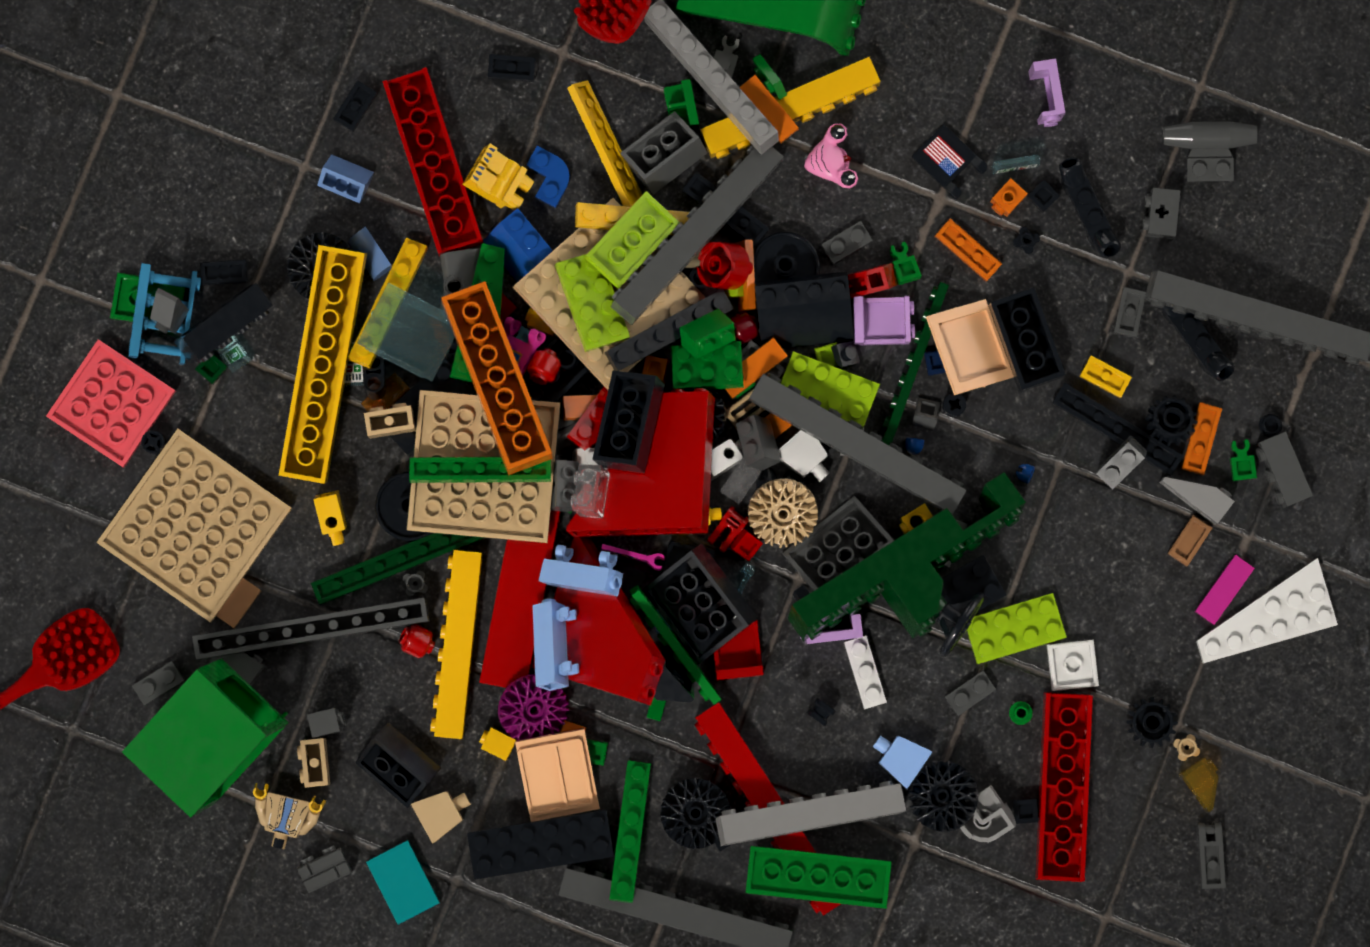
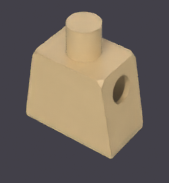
[411,791,471,843]

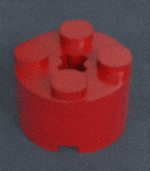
[697,242,753,290]

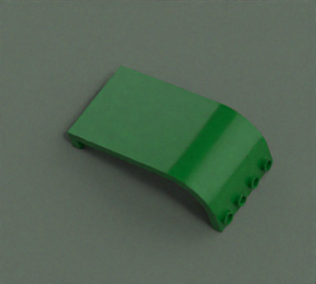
[676,0,866,56]

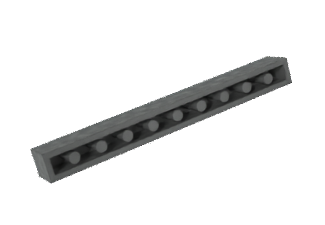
[611,145,784,325]
[1144,271,1370,365]
[749,373,966,515]
[192,598,430,660]
[558,864,793,947]

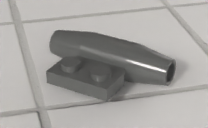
[1163,121,1257,182]

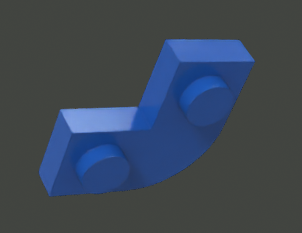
[526,146,569,209]

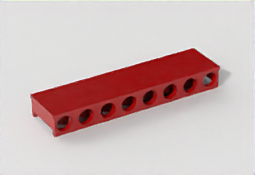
[382,67,483,257]
[479,511,561,688]
[1035,692,1093,882]

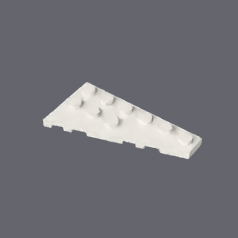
[1196,558,1338,663]

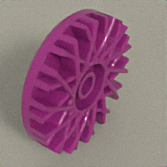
[498,674,569,741]

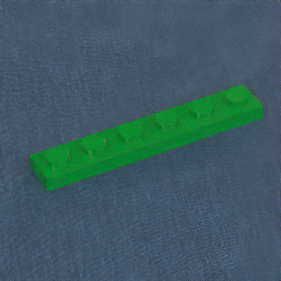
[409,457,551,483]
[630,585,721,705]
[609,761,651,903]

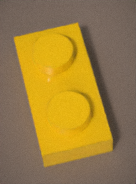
[1079,356,1132,398]

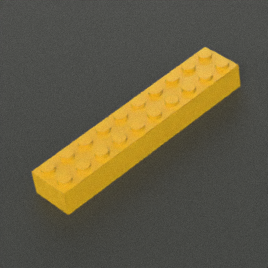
[278,245,367,484]

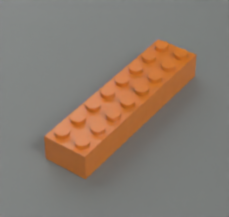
[441,281,553,475]

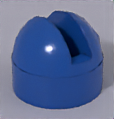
[905,437,924,455]
[1016,464,1035,484]

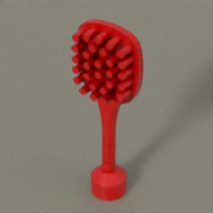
[574,0,652,44]
[0,608,120,710]

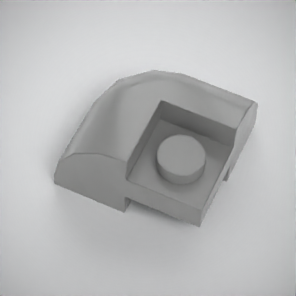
[960,785,1016,843]

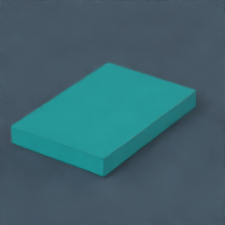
[366,840,440,925]

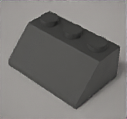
[620,111,707,195]

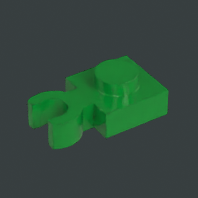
[889,242,922,285]
[1230,439,1257,481]

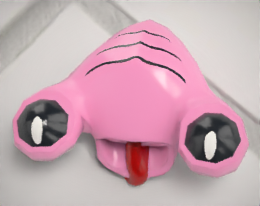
[804,124,858,189]

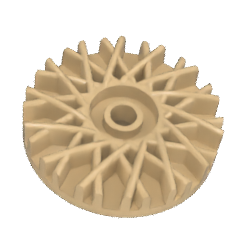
[748,479,818,548]

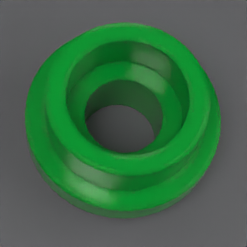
[1009,701,1033,725]

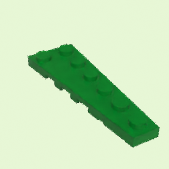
[450,243,505,383]

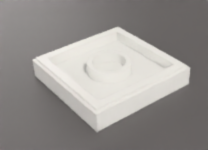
[1047,640,1099,691]

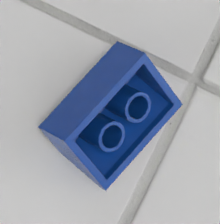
[483,208,553,282]

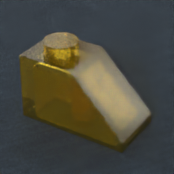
[1179,757,1218,812]

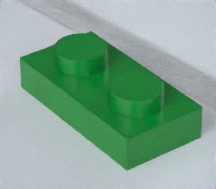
[753,54,787,100]

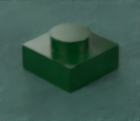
[195,355,228,385]

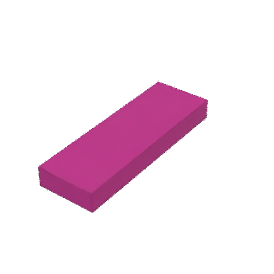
[1194,555,1255,625]

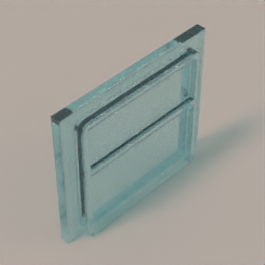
[357,283,455,381]

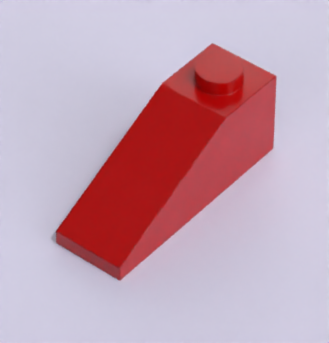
[848,262,899,299]

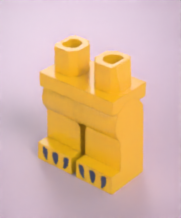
[462,143,534,210]

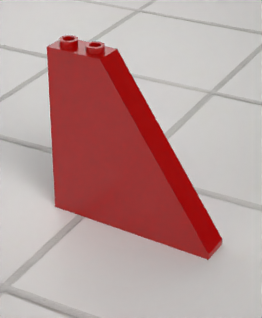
[566,388,715,537]
[531,537,666,706]

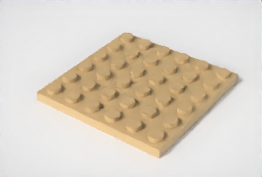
[513,198,706,390]
[407,390,560,543]
[96,429,292,623]

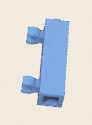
[539,545,623,596]
[533,599,579,691]

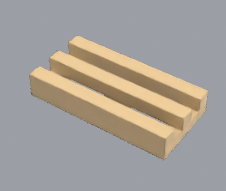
[726,389,765,430]

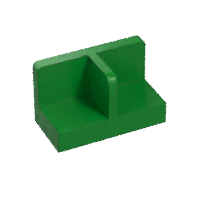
[663,79,699,129]

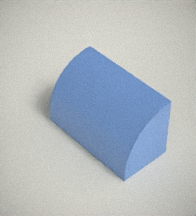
[317,155,374,203]
[348,226,392,281]

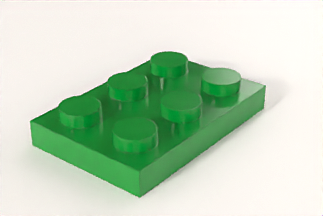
[671,341,744,392]

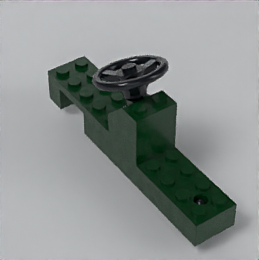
[788,472,1026,657]

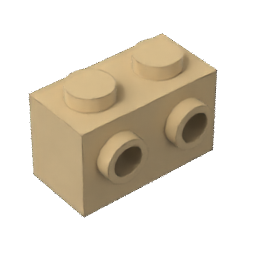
[364,403,416,439]
[297,738,331,788]

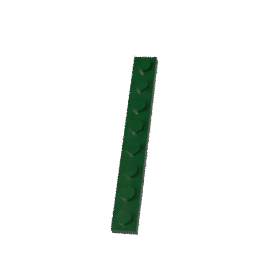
[881,282,949,445]
[311,533,485,605]

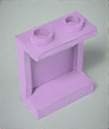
[1028,59,1065,127]
[853,296,915,345]
[800,613,863,644]

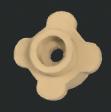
[1173,734,1200,761]

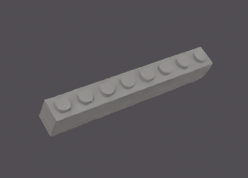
[644,0,779,155]
[716,781,906,846]

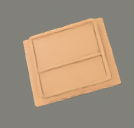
[926,299,1014,395]
[515,728,600,822]

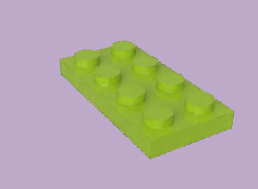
[584,191,680,289]
[555,254,630,352]
[781,351,880,428]
[967,593,1067,664]

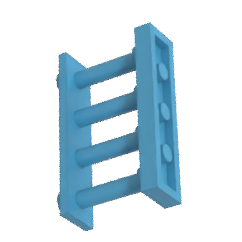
[128,263,201,365]

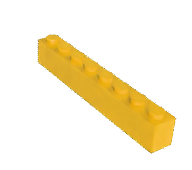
[700,57,881,159]
[430,550,483,739]

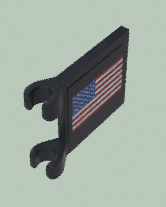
[912,125,987,200]

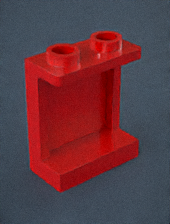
[714,620,764,680]

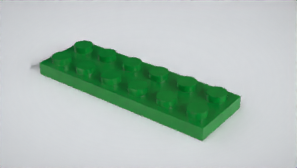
[745,846,891,909]

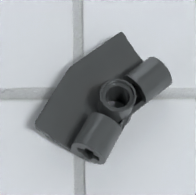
[437,248,481,323]

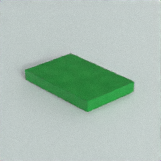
[110,272,186,322]

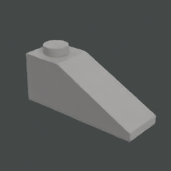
[1159,477,1235,525]

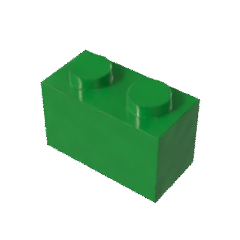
[680,309,735,359]

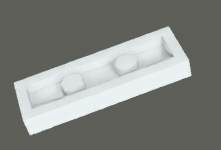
[844,636,887,709]

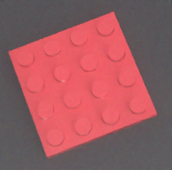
[46,339,176,468]

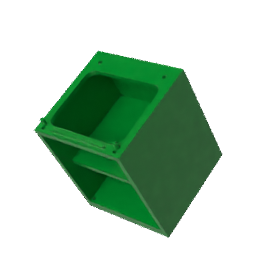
[122,658,289,818]

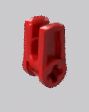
[707,506,749,554]

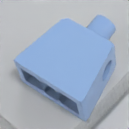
[873,735,932,789]

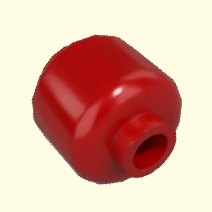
[527,349,561,385]
[399,624,435,658]

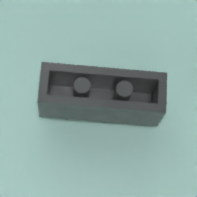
[1256,432,1313,508]

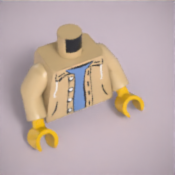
[253,783,326,850]

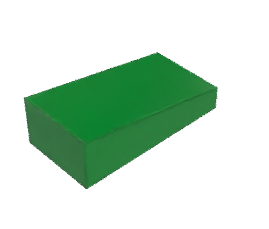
[646,697,666,721]

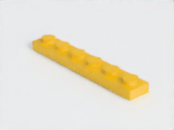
[567,80,642,207]
[575,202,689,236]
[348,238,428,369]

